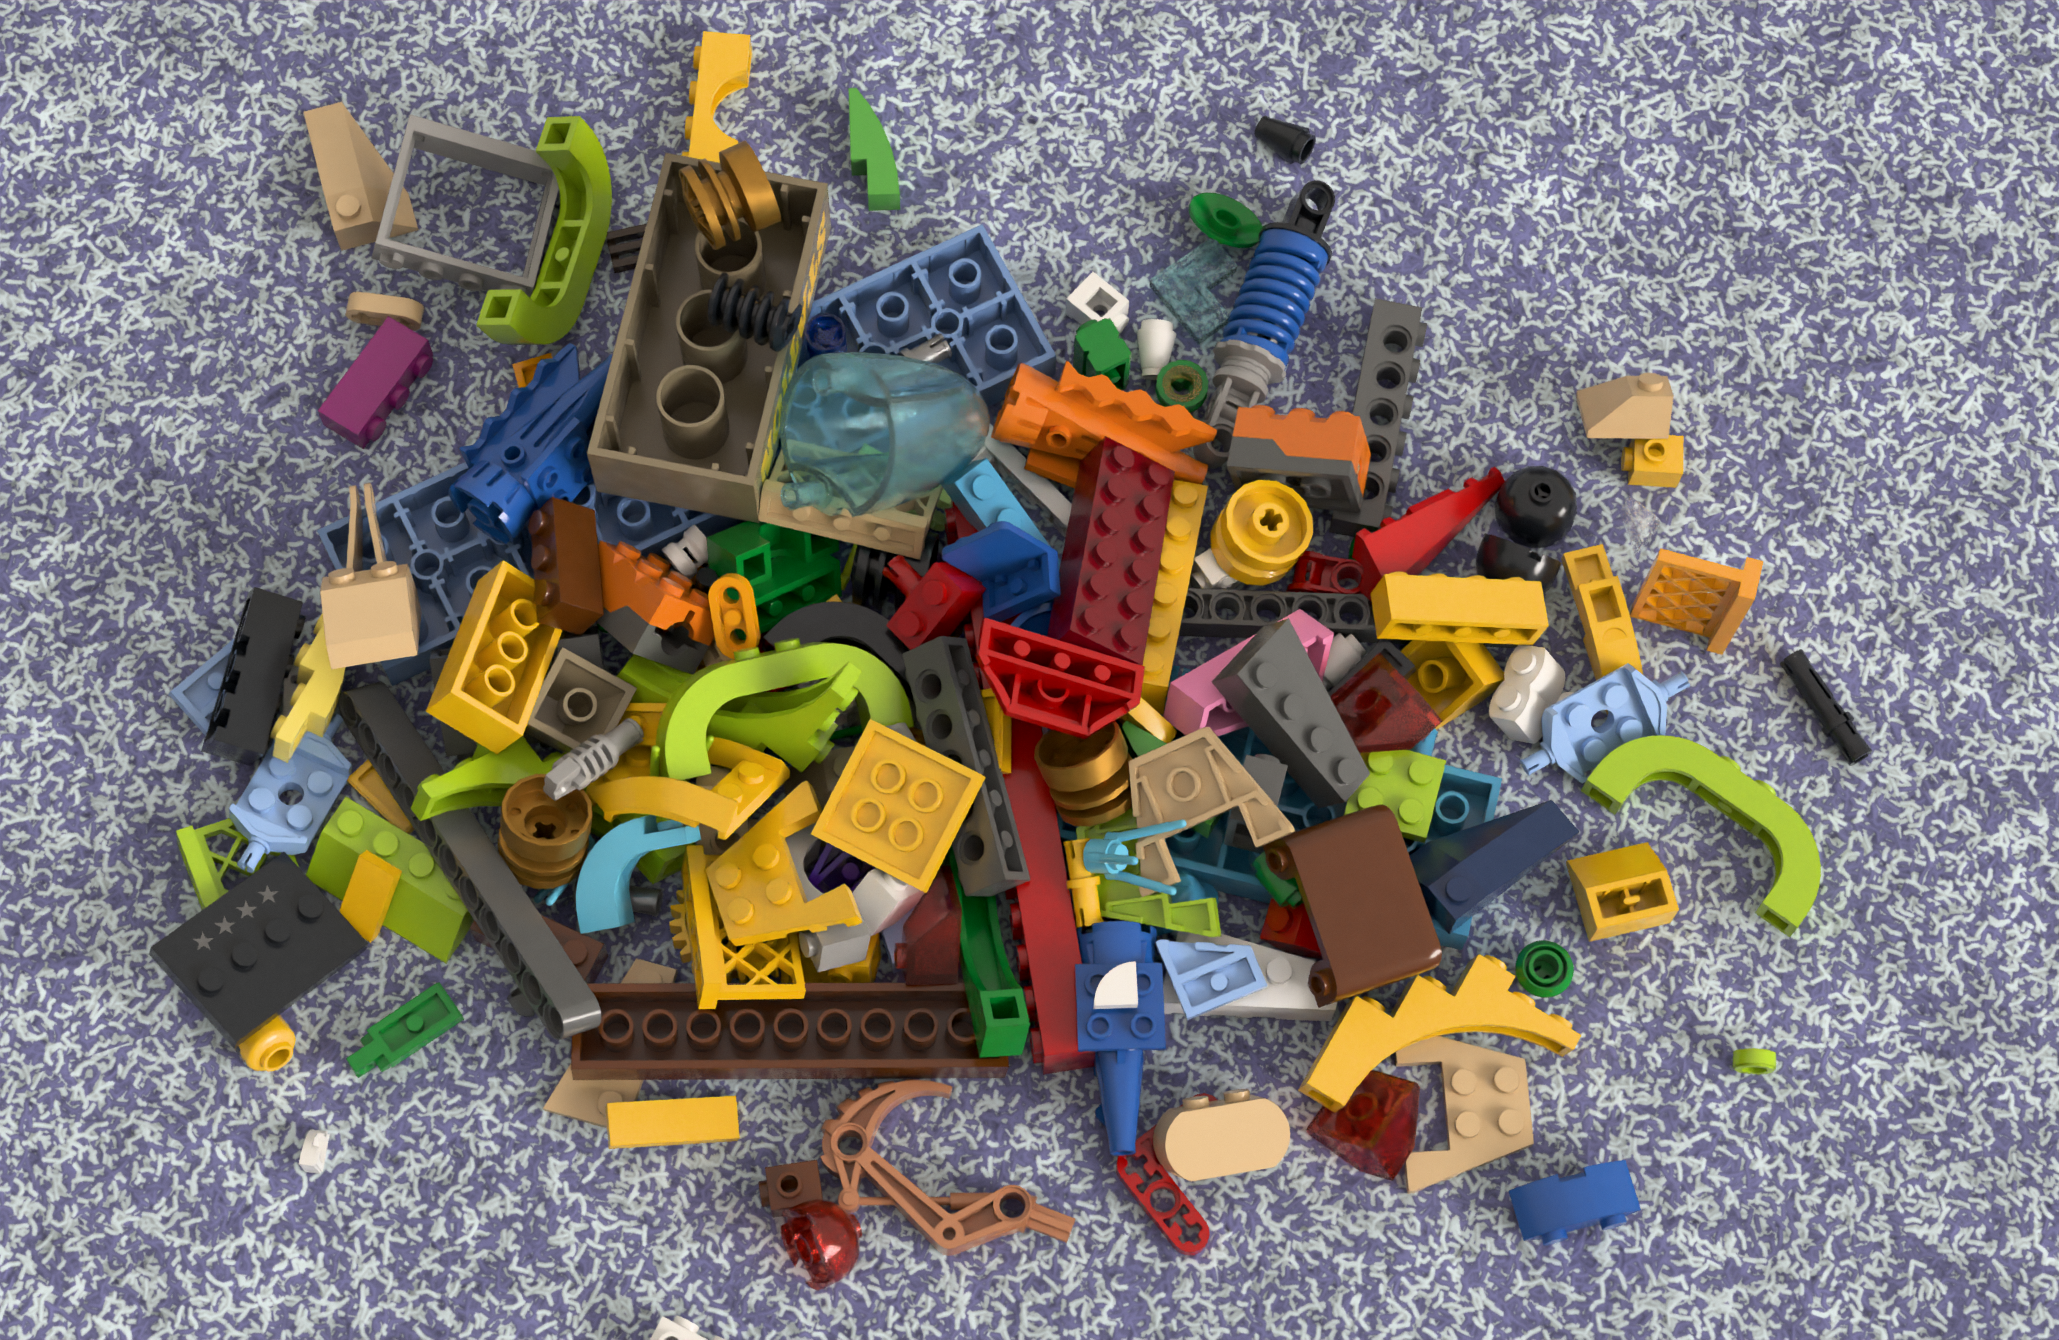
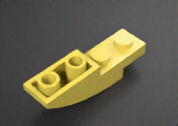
[270,613,346,763]

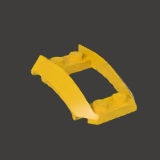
[586,736,790,840]

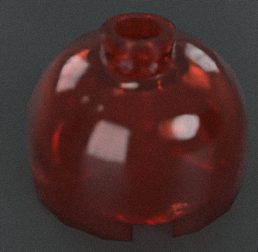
[780,1199,862,1291]

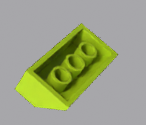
[306,797,474,964]

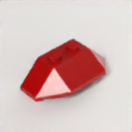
[976,618,1145,739]

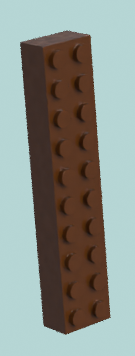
[571,982,1009,1080]

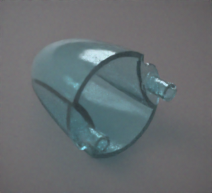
[780,352,990,517]

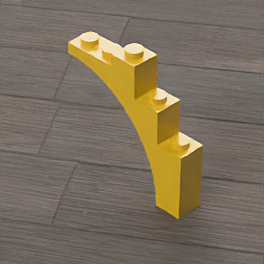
[1298,954,1581,1113]

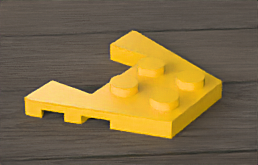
[705,780,863,946]

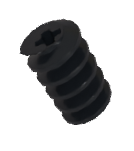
[708,272,802,352]

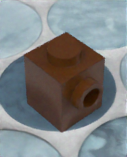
[759,1160,824,1218]

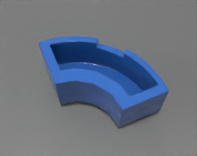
[1509,1160,1641,1246]

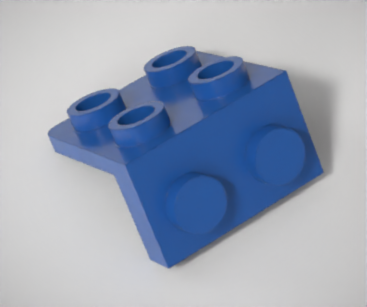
[942,521,1061,622]

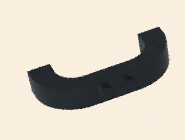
[762,601,915,703]

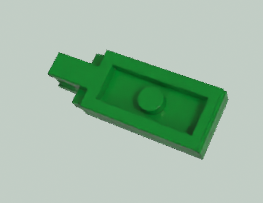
[346,982,464,1078]

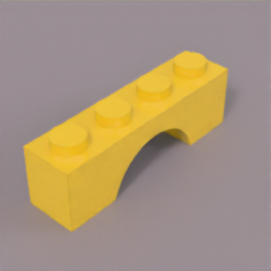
[681,31,752,163]

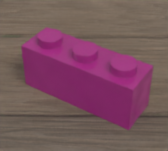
[318,316,433,449]

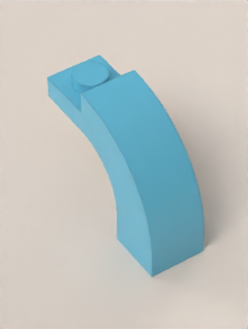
[576,815,701,934]

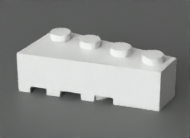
[1163,931,1338,1021]

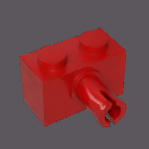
[882,555,986,650]

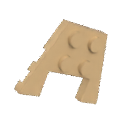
[1128,727,1295,897]
[1394,1036,1534,1194]

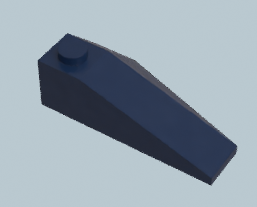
[1410,800,1579,934]

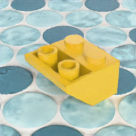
[1566,842,1679,942]

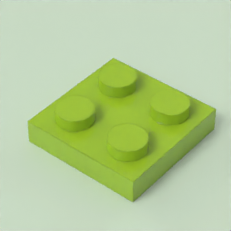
[1344,738,1446,843]

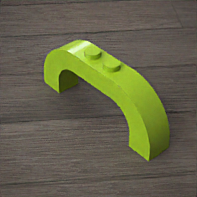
[476,116,612,345]
[656,638,914,780]
[1581,735,1821,937]

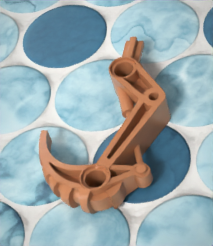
[820,1079,1076,1256]

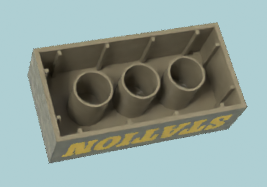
[587,153,831,523]

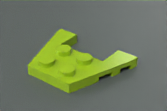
[1076,807,1221,937]

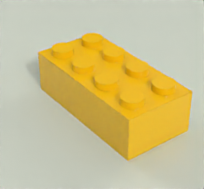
[426,560,563,754]

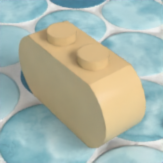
[1153,1089,1290,1182]

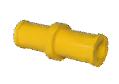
[1063,838,1103,927]

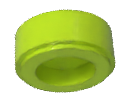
[1733,1048,1776,1075]

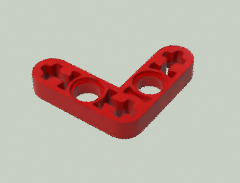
[1116,1093,1217,1255]

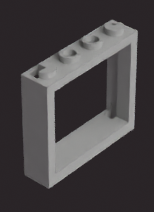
[371,114,559,297]

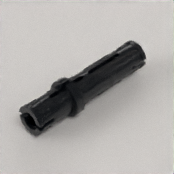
[1780,649,1872,766]

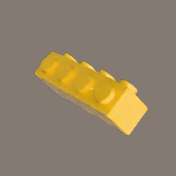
[1370,571,1549,645]

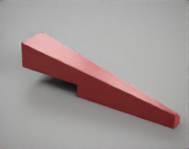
[1352,467,1505,601]

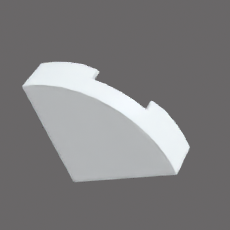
[1093,961,1138,1009]
[299,1129,330,1174]

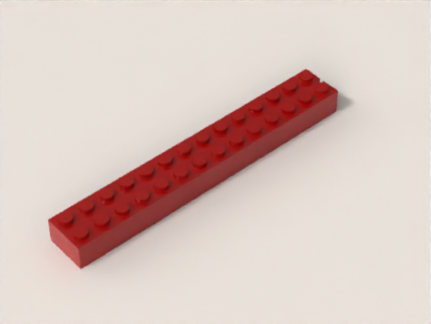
[944,499,1096,1075]

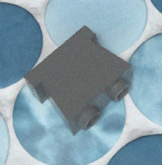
[1223,754,1288,854]

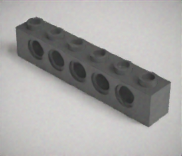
[1329,298,1427,537]
[902,636,1031,897]

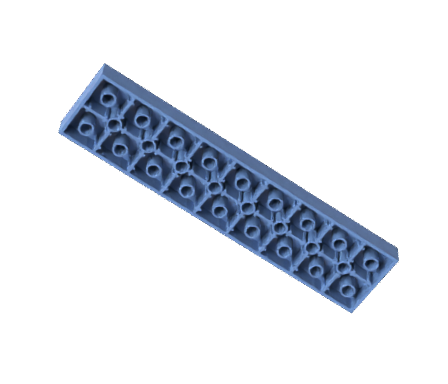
[317,224,1056,686]

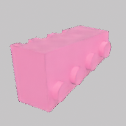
[1163,609,1334,737]

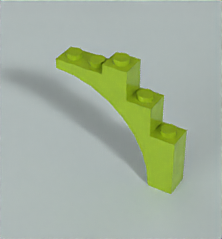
[616,654,862,773]
[411,736,696,884]

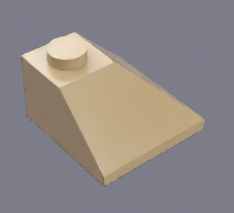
[1576,373,1674,439]

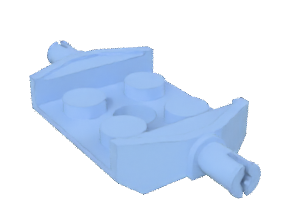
[1520,663,1690,784]
[229,713,352,873]

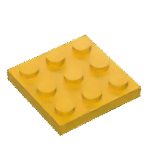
[811,719,986,893]

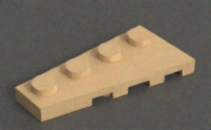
[543,958,678,1128]

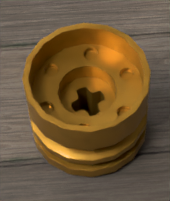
[678,140,781,250]
[1034,721,1132,826]
[497,774,592,889]

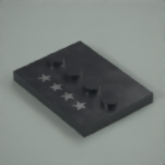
[149,852,368,1049]

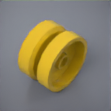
[1210,480,1313,586]

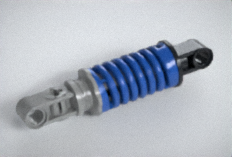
[1193,180,1335,469]

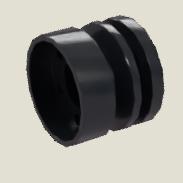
[851,532,939,613]

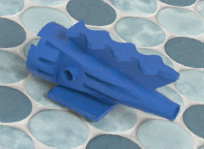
[448,343,612,544]
[1075,921,1166,1156]

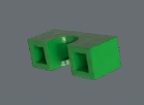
[706,521,839,592]

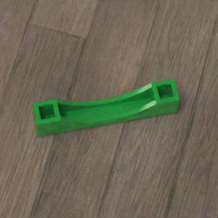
[940,845,1030,1058]

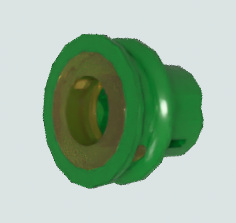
[1155,360,1209,413]

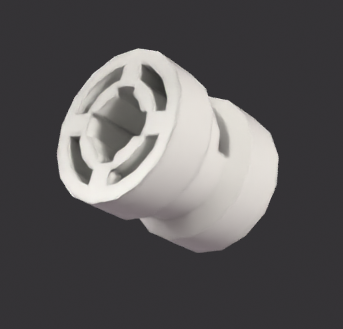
[661,525,708,579]

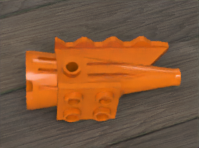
[991,361,1217,489]

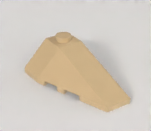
[303,102,419,251]

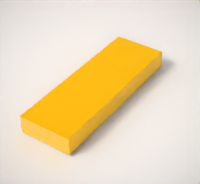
[605,1096,740,1149]

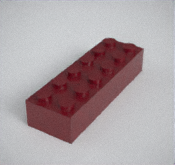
[1047,436,1175,665]

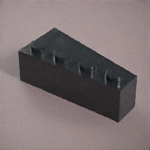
[201,587,306,766]

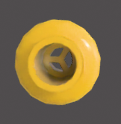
[235,1015,296,1071]

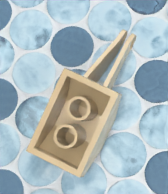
[320,483,422,669]

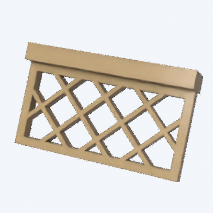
[758,439,945,560]

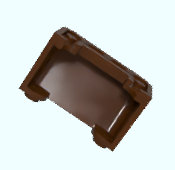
[1263,804,1442,1008]

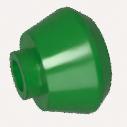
[1515,940,1574,998]

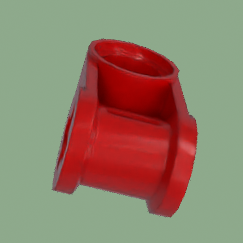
[1286,551,1364,594]

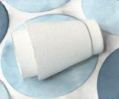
[1137,319,1177,380]

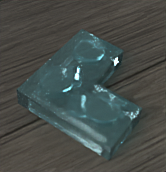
[1149,238,1238,345]

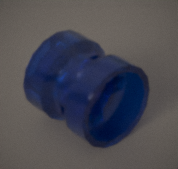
[805,313,847,367]

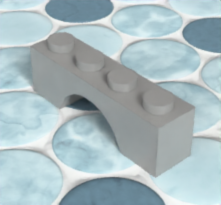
[758,814,871,972]

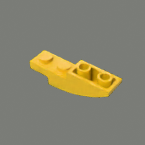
[1561,544,1643,715]

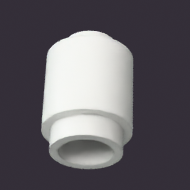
[1322,633,1367,691]

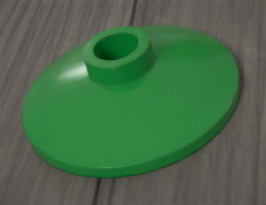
[1188,192,1262,248]

